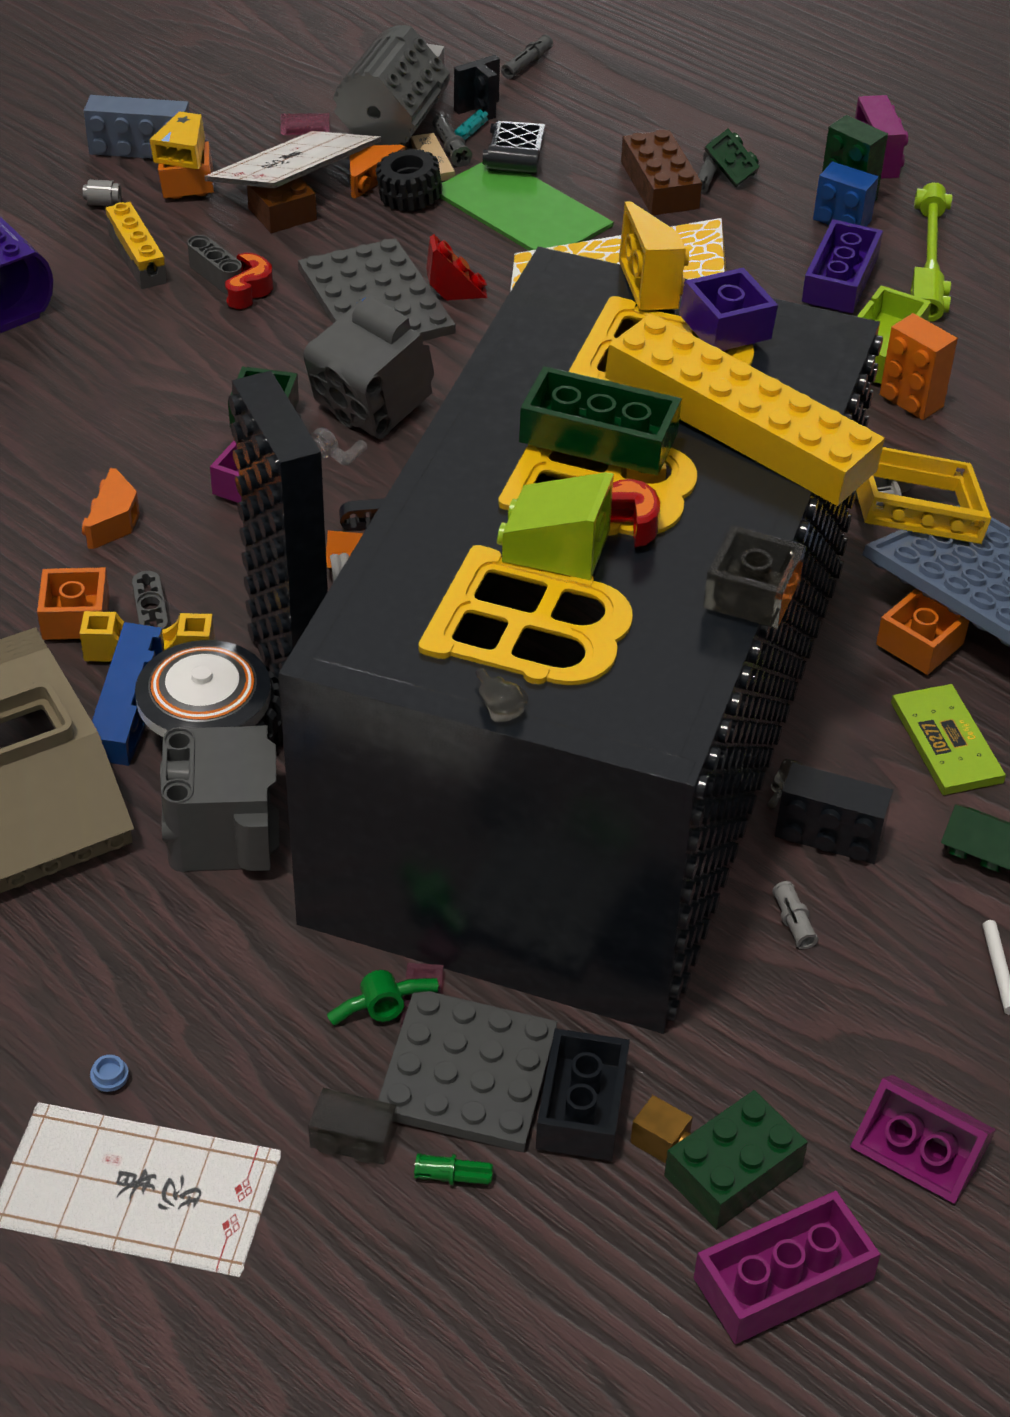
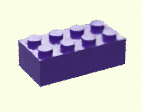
[801,219,883,314]

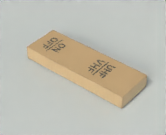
[411,133,455,181]

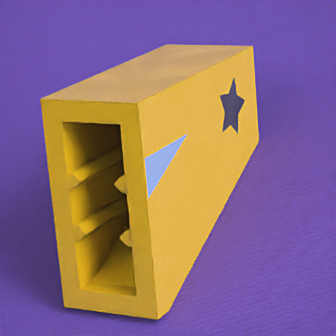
[149,111,205,169]

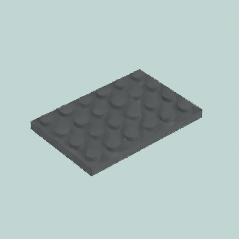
[298,238,456,341]

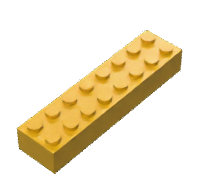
[605,313,885,506]

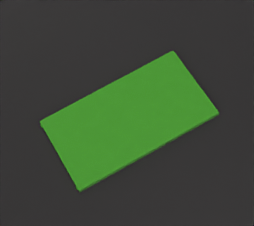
[439,162,614,251]

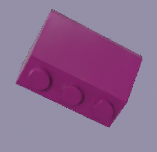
[850,1075,996,1204]

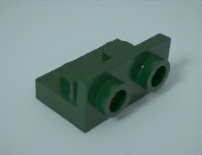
[704,128,760,188]

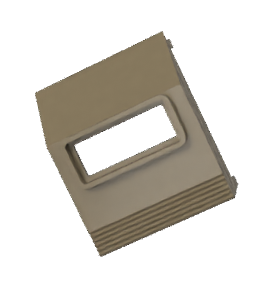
[0,627,134,893]

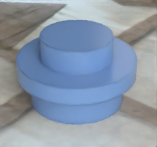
[90,1055,129,1092]

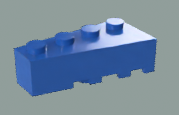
[92,622,165,766]

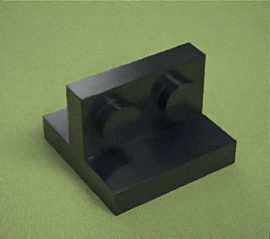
[454,54,500,120]

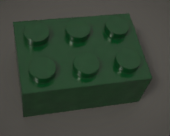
[822,115,888,201]
[664,1090,808,1230]

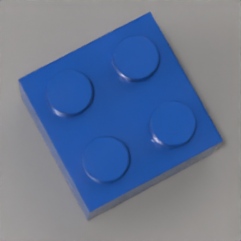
[813,161,879,227]

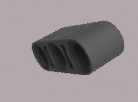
[187,235,242,294]

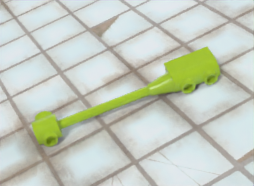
[911,182,952,322]

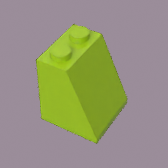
[497,472,614,580]

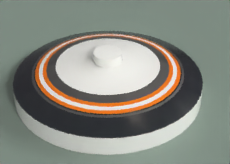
[135,640,271,737]

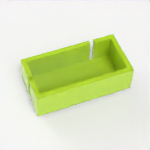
[857,285,931,384]

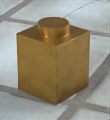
[630,1095,693,1163]

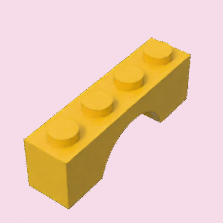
[80,611,215,662]

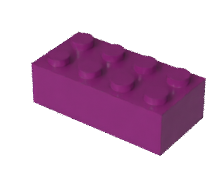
[694,1191,881,1345]

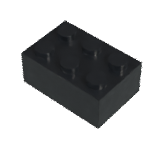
[775,763,893,864]
[536,1028,630,1161]

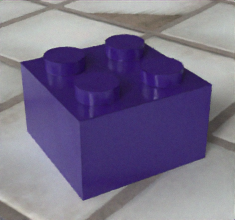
[679,267,778,351]

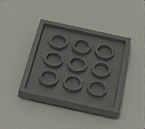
[375,991,558,1153]

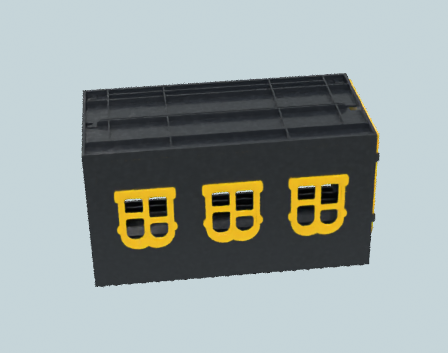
[278,246,883,1034]

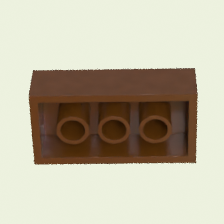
[621,129,702,215]

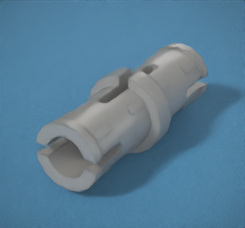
[772,881,819,950]

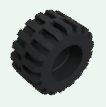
[376,149,442,211]

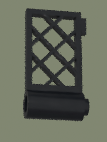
[483,121,545,174]

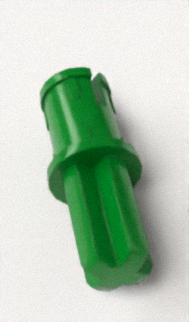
[414,1153,493,1186]

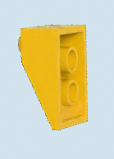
[619,201,689,310]

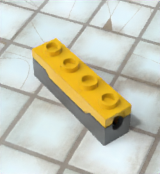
[105,202,167,289]

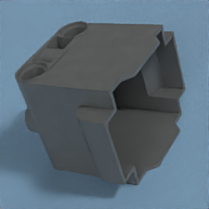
[303,296,434,439]
[160,725,279,872]

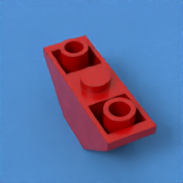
[426,234,487,300]

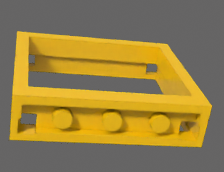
[856,447,992,544]

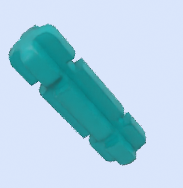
[455,109,488,141]

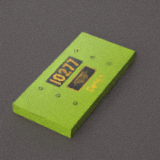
[891,684,1006,795]

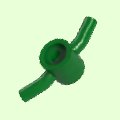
[327,970,438,1026]

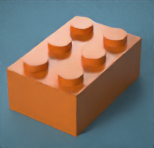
[879,313,958,420]

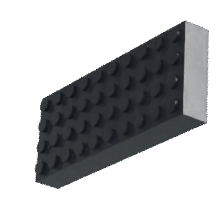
[228,371,328,679]

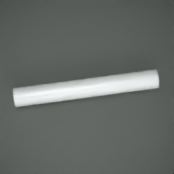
[982,920,1010,1015]

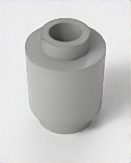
[83,179,122,206]

